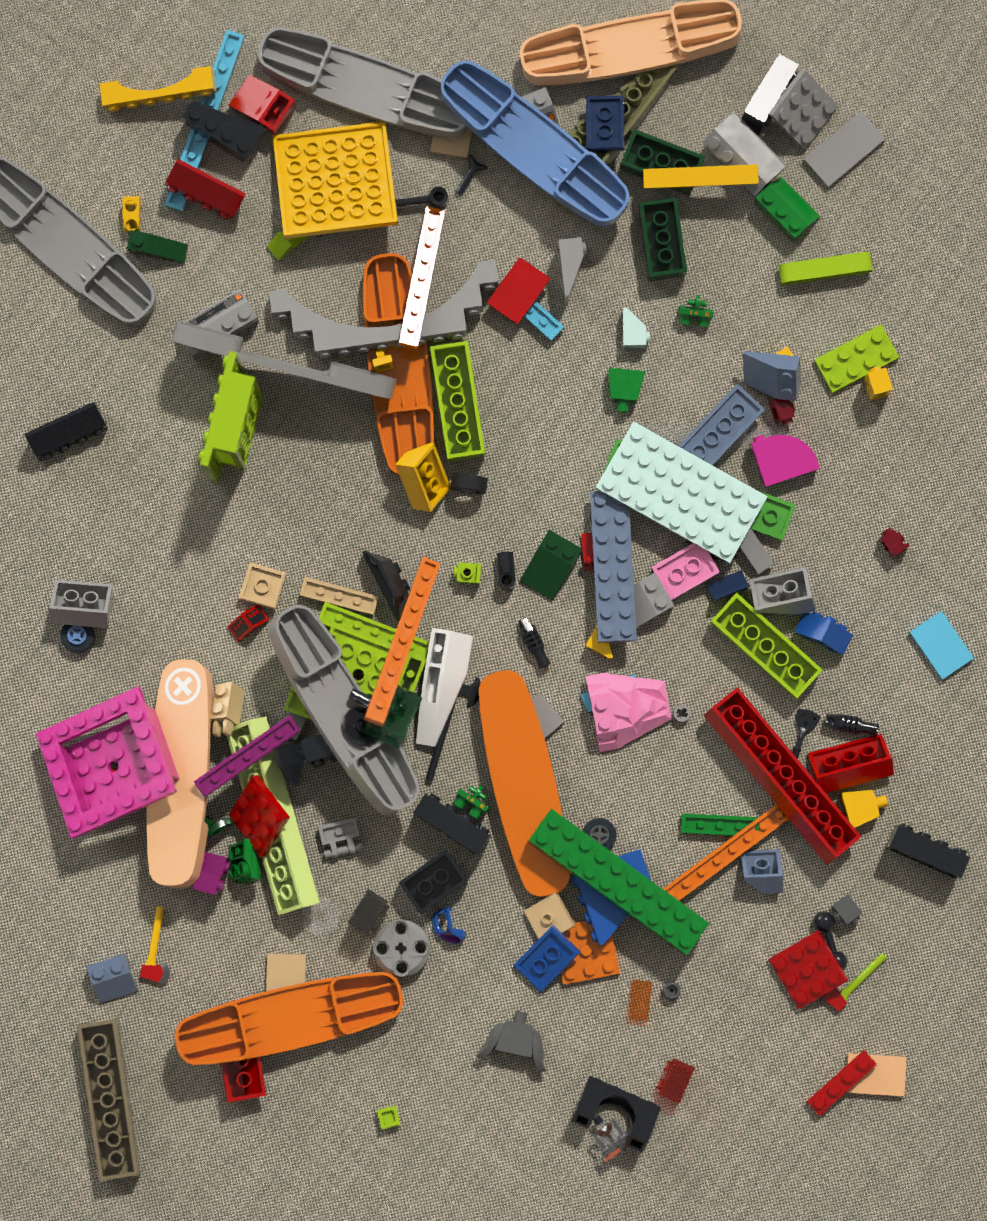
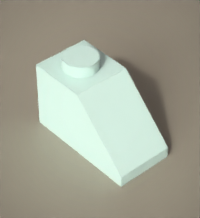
[622,307,650,349]

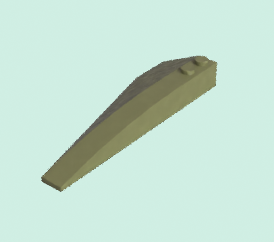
[530,63,682,215]

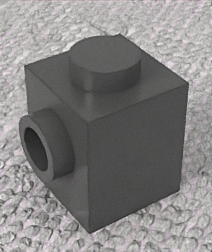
[831,894,862,925]

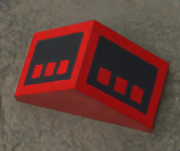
[227,605,270,642]

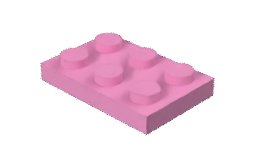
[651,544,720,601]

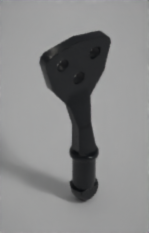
[792,709,820,759]

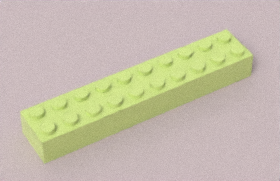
[227,717,320,915]

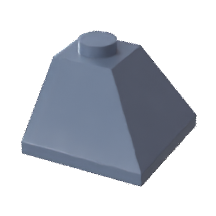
[741,849,783,894]

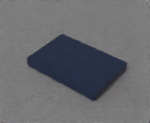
[586,95,625,152]

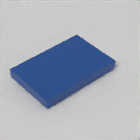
[513,925,581,992]

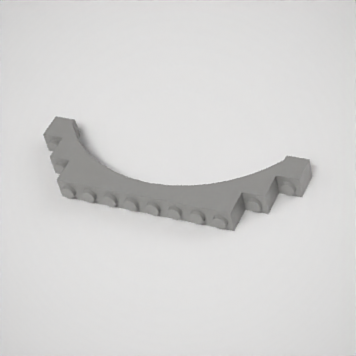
[269,260,499,358]

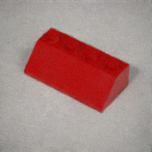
[163,159,246,220]
[807,734,894,793]
[220,1057,267,1102]

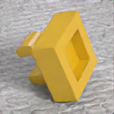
[372,349,394,373]

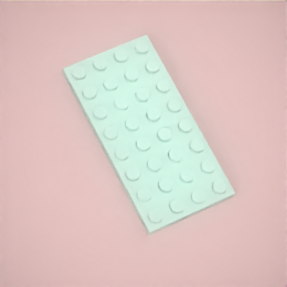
[596,421,768,564]

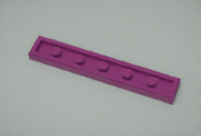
[193,715,301,798]

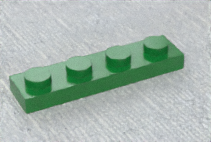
[681,813,759,836]

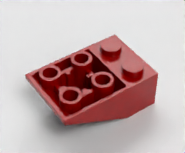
[228,74,296,135]

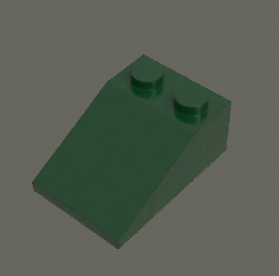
[520,529,582,600]

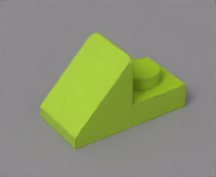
[267,231,308,261]

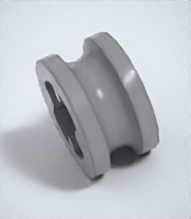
[673,705,691,722]

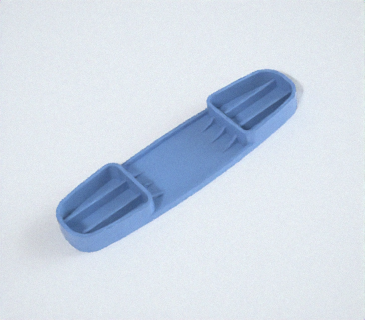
[441,60,629,227]

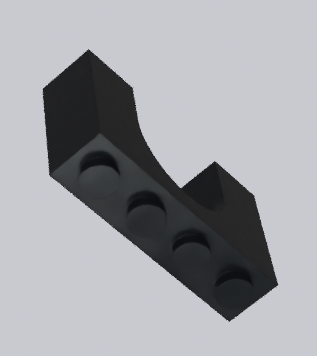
[571,1076,661,1153]

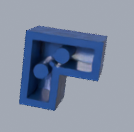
[794,611,853,655]

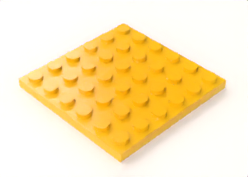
[273,122,398,239]

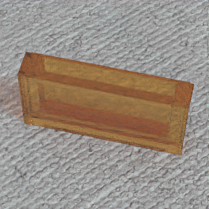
[628,979,652,1020]

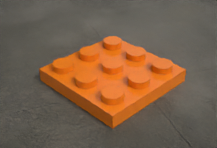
[561,921,620,985]

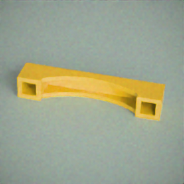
[100,66,217,112]

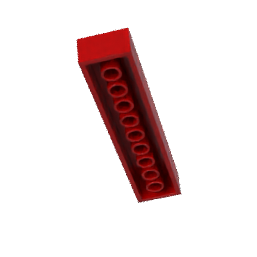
[703,687,862,865]

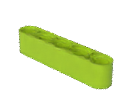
[778,252,873,285]

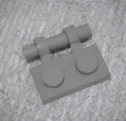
[318,817,363,858]

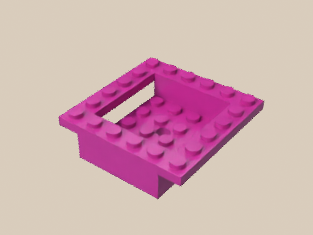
[36,686,179,839]

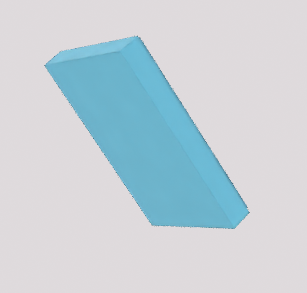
[909,611,974,680]

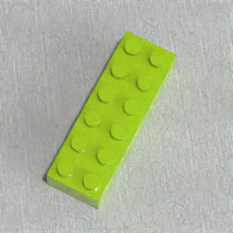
[430,341,485,462]
[710,593,823,700]

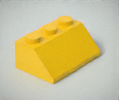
[395,443,451,512]

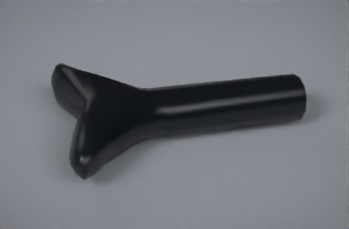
[456,154,488,195]

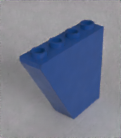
[571,849,651,946]

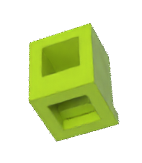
[453,562,481,585]

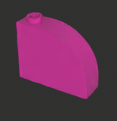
[749,434,820,487]

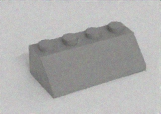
[703,112,787,196]

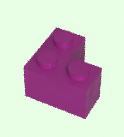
[193,852,230,895]

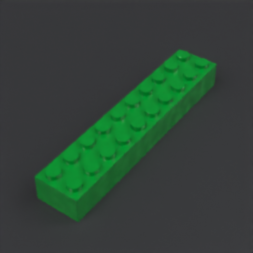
[527,809,710,956]

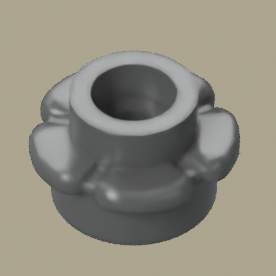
[662,981,681,1000]

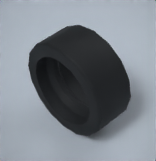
[450,473,488,494]

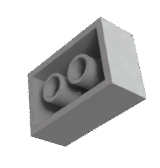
[49,579,113,628]

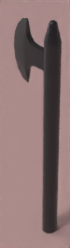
[426,677,481,781]

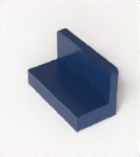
[706,570,750,603]

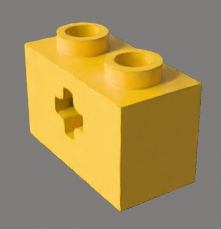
[864,366,893,401]

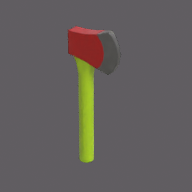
[819,953,887,1012]

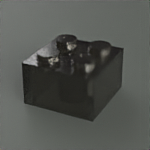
[348,889,390,935]

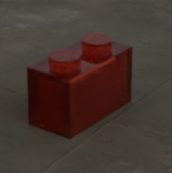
[656,1058,695,1104]

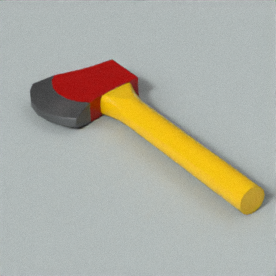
[140,906,170,985]

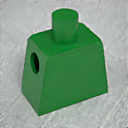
[608,367,645,413]

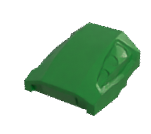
[229,839,262,884]

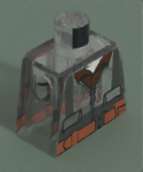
[591,1114,629,1164]

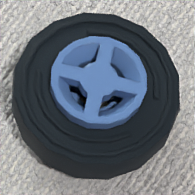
[60,625,95,653]

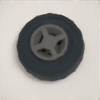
[583,818,617,850]

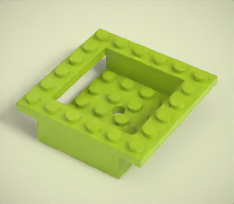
[198,351,263,483]
[283,602,429,738]

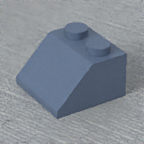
[86,954,138,1003]

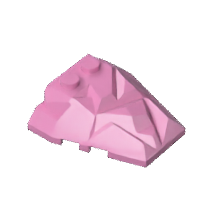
[585,673,672,752]

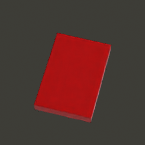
[487,257,551,325]

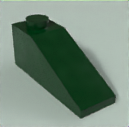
[127,230,189,263]

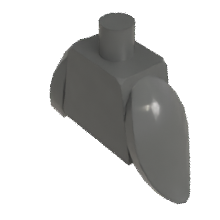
[476,1011,546,1072]

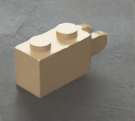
[211,682,245,737]

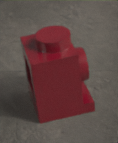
[768,399,795,425]
[879,527,910,559]

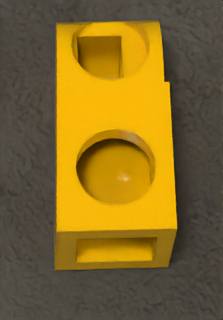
[122,196,141,232]

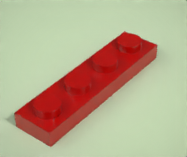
[806,1049,877,1116]

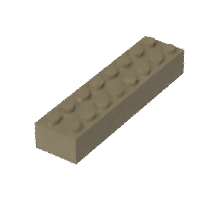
[77,1019,141,1181]

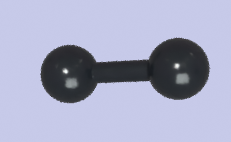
[813,911,848,970]

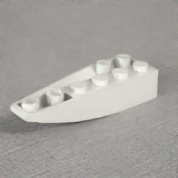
[416,628,473,747]

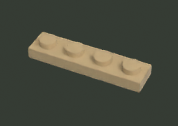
[300,577,379,615]

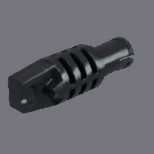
[518,617,551,669]
[824,714,879,736]

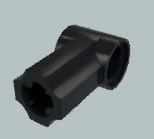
[497,551,516,591]

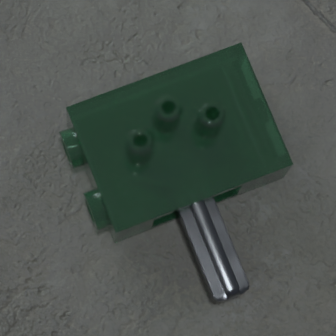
[349,685,422,749]

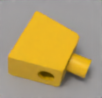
[840,790,888,828]

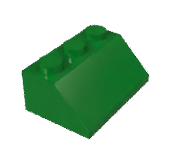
[754,176,820,243]

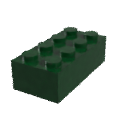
[620,129,705,196]
[638,197,687,281]

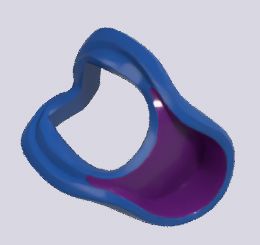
[432,907,466,944]

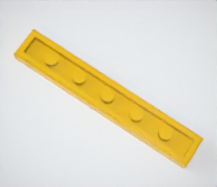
[643,164,759,189]

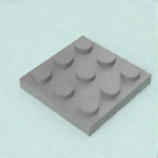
[768,69,838,150]

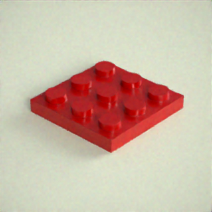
[229,775,290,857]
[768,930,849,1009]

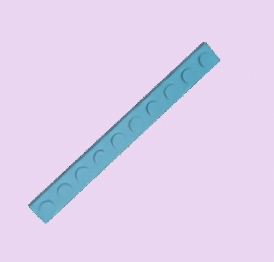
[165,30,245,212]

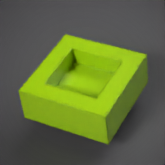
[377,1105,401,1129]

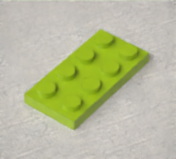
[814,325,899,394]

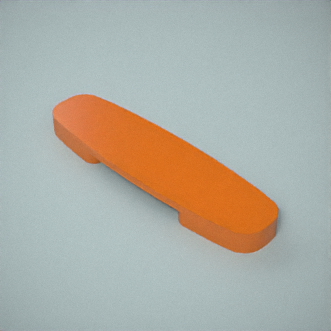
[363,253,434,477]
[479,670,570,896]
[174,972,403,1065]

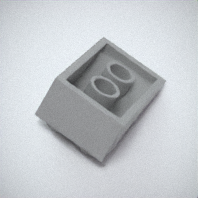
[558,237,587,303]
[750,567,816,615]
[634,573,674,629]

